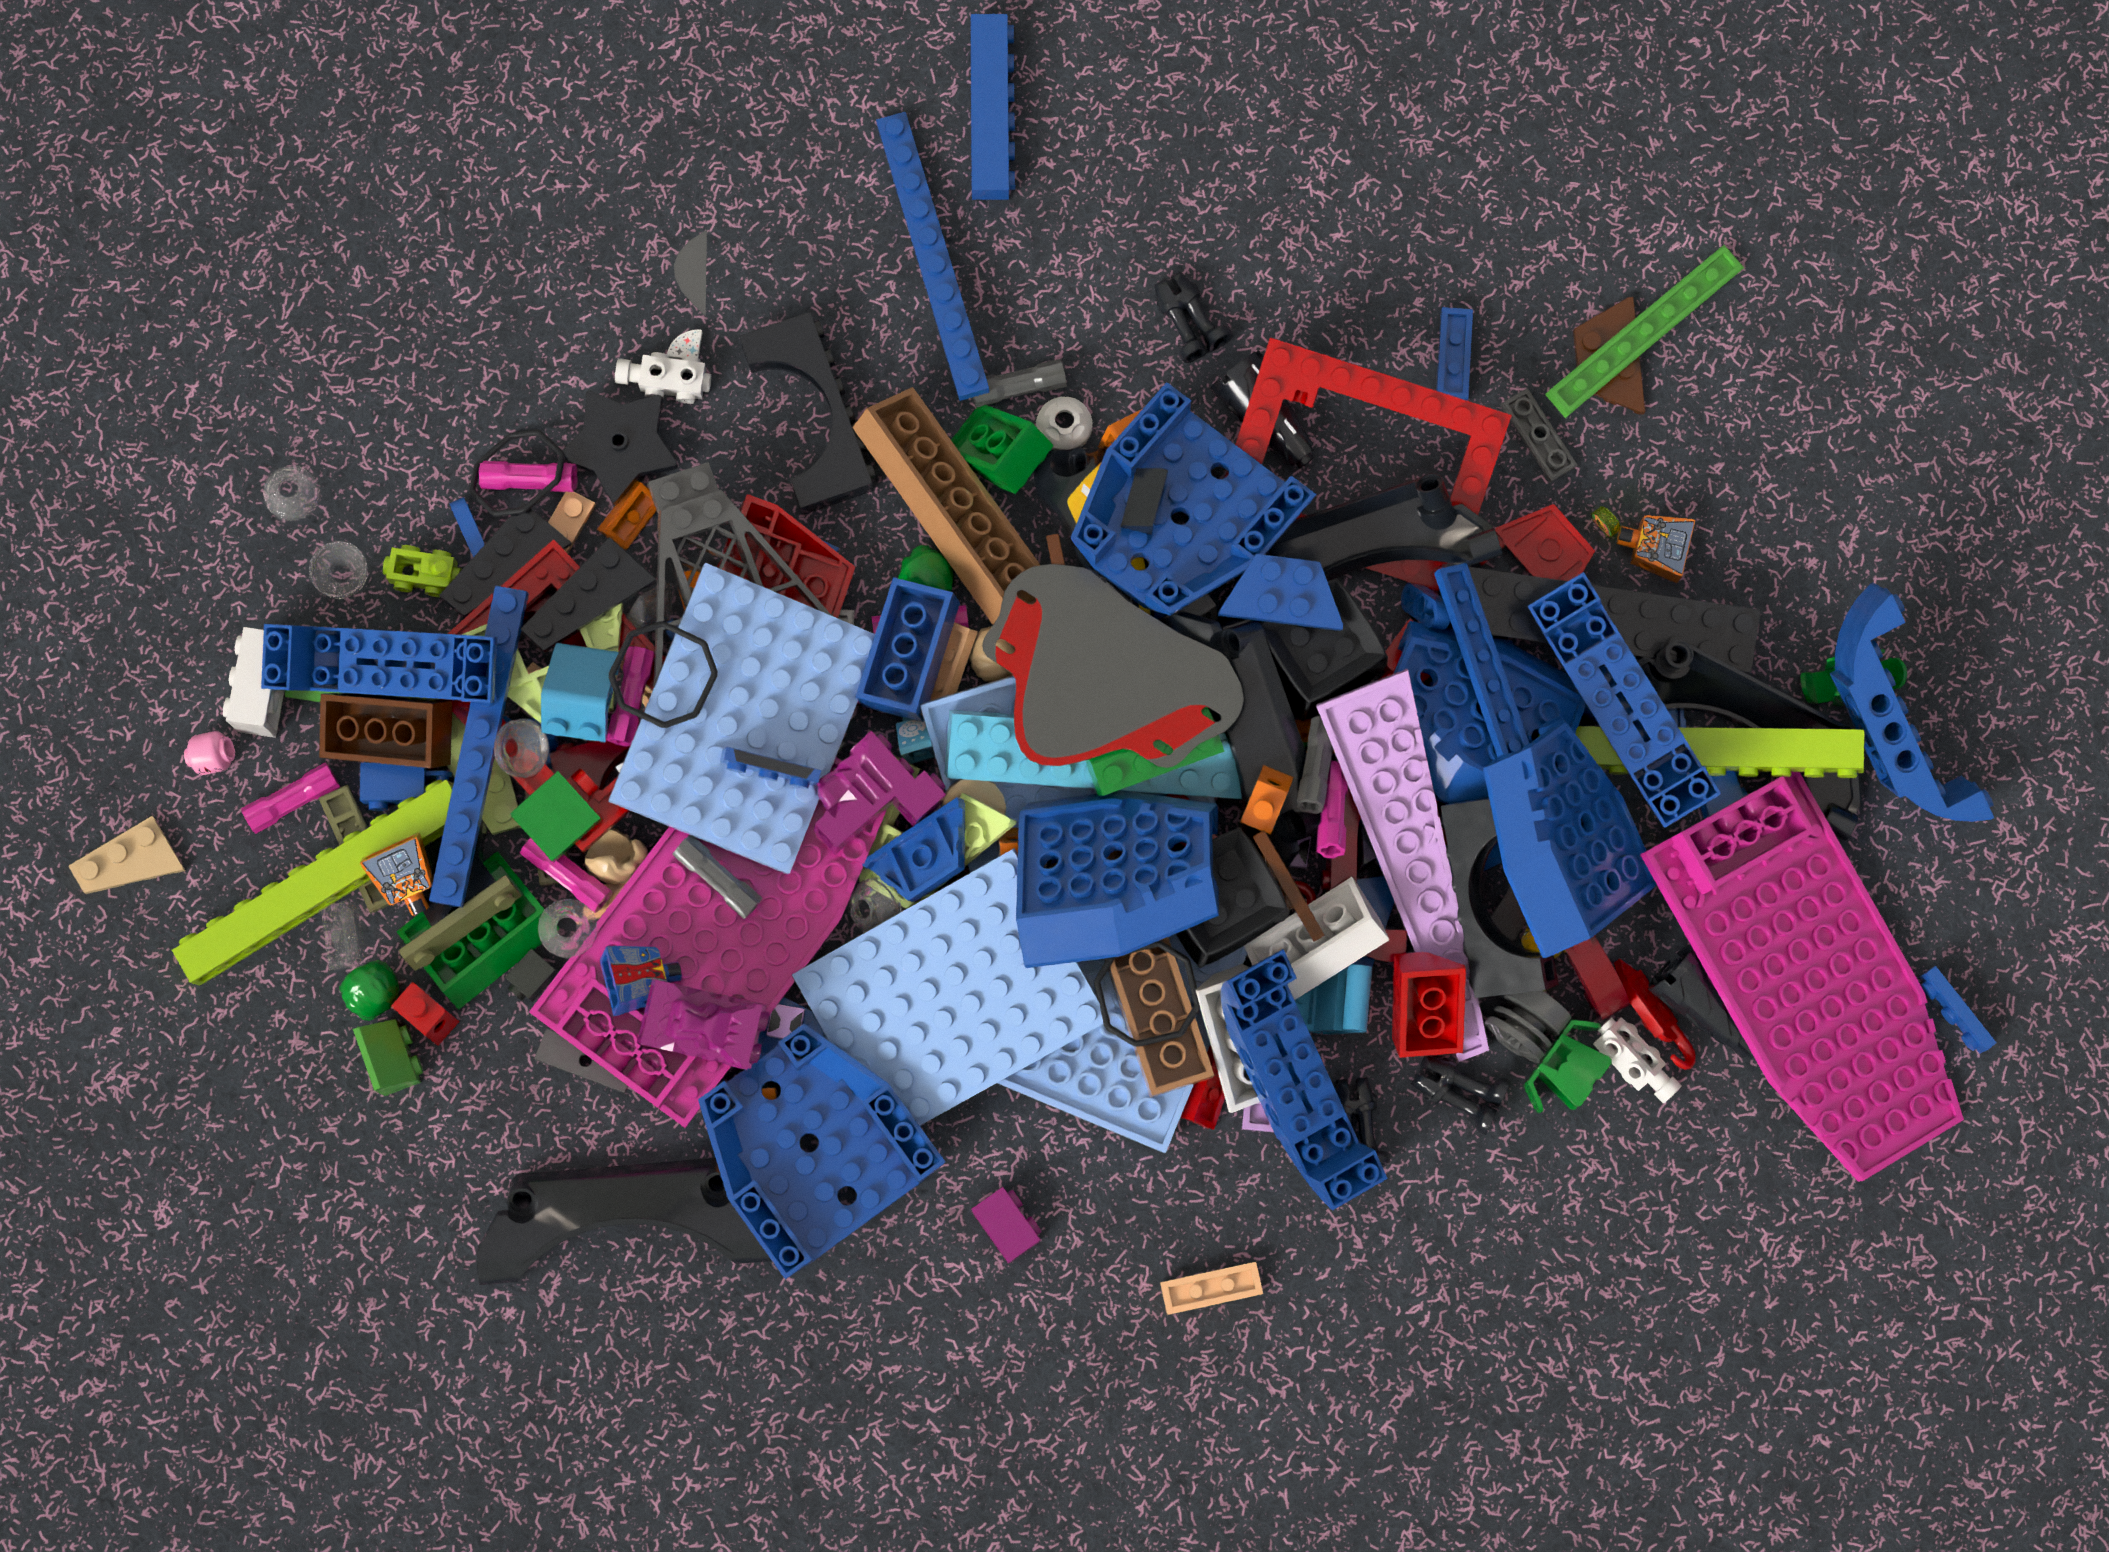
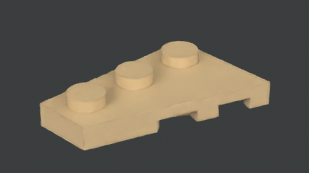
[69,816,186,894]

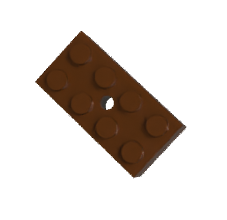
[319,692,453,768]

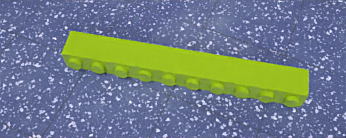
[1538,726,1864,778]
[172,780,453,986]

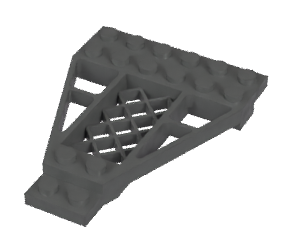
[647,462,832,687]

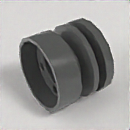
[1485,990,1571,1063]

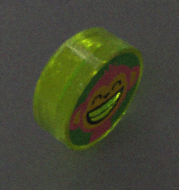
[1591,506,1621,538]

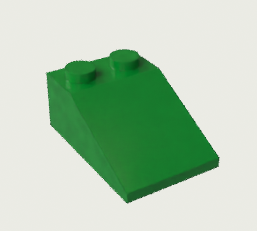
[951,405,1054,494]

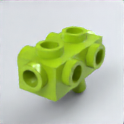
[383,545,462,598]

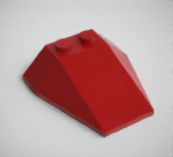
[717,494,855,618]

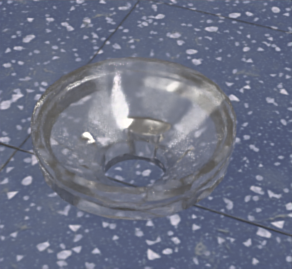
[263,465,321,521]
[309,541,368,599]
[494,719,549,778]
[849,877,901,933]
[538,899,598,958]

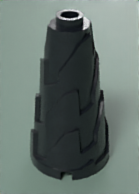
[1209,350,1314,469]
[1647,944,1754,1059]

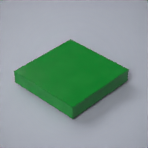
[510,771,602,863]

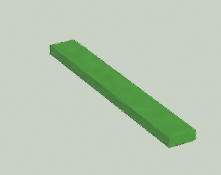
[1545,245,1744,418]

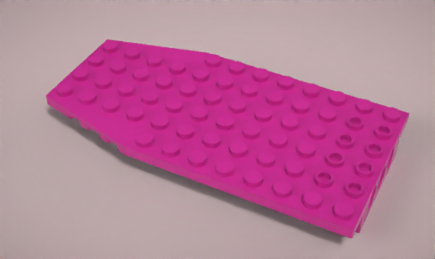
[529,757,887,1128]
[1640,772,1964,1182]

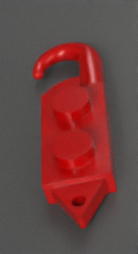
[1614,959,1696,1070]

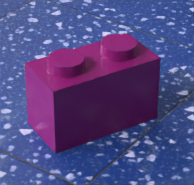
[971,1187,1042,1264]

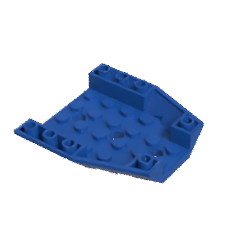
[1071,382,1316,615]
[1394,621,1586,805]
[1483,715,1657,958]
[1016,790,1219,968]
[698,1024,946,1280]

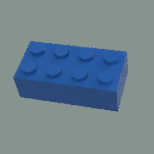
[855,577,960,722]

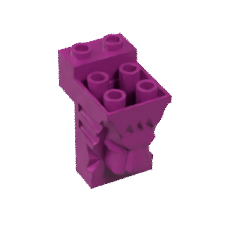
[814,731,946,855]
[637,978,769,1070]

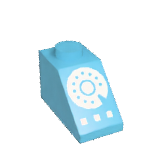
[896,717,935,764]

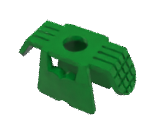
[1801,649,1907,706]
[1523,1020,1612,1113]

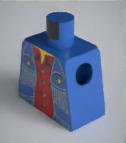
[600,946,682,1016]

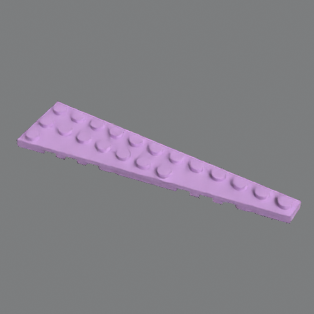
[1316,669,1489,1062]

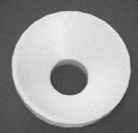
[1036,397,1093,451]

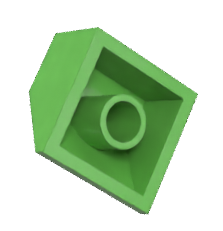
[353,1019,424,1096]

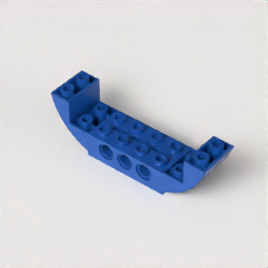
[1528,572,1721,828]
[1830,582,1994,822]
[261,624,498,703]
[1221,949,1387,1210]

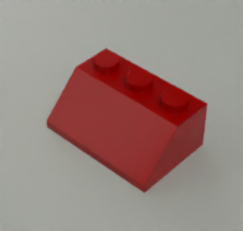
[1392,952,1466,1058]

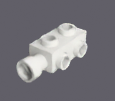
[615,352,711,404]
[1593,1017,1682,1103]

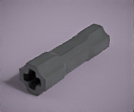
[973,359,1067,408]
[1296,716,1334,814]
[672,835,763,920]

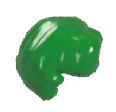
[898,545,954,592]
[339,960,400,1021]

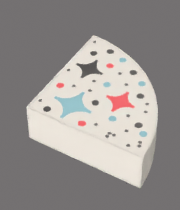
[667,330,703,360]

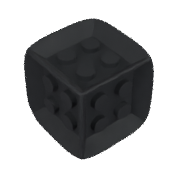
[1261,578,1388,721]
[1176,827,1290,968]

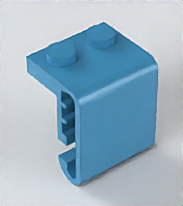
[541,643,620,742]
[1295,964,1372,1035]

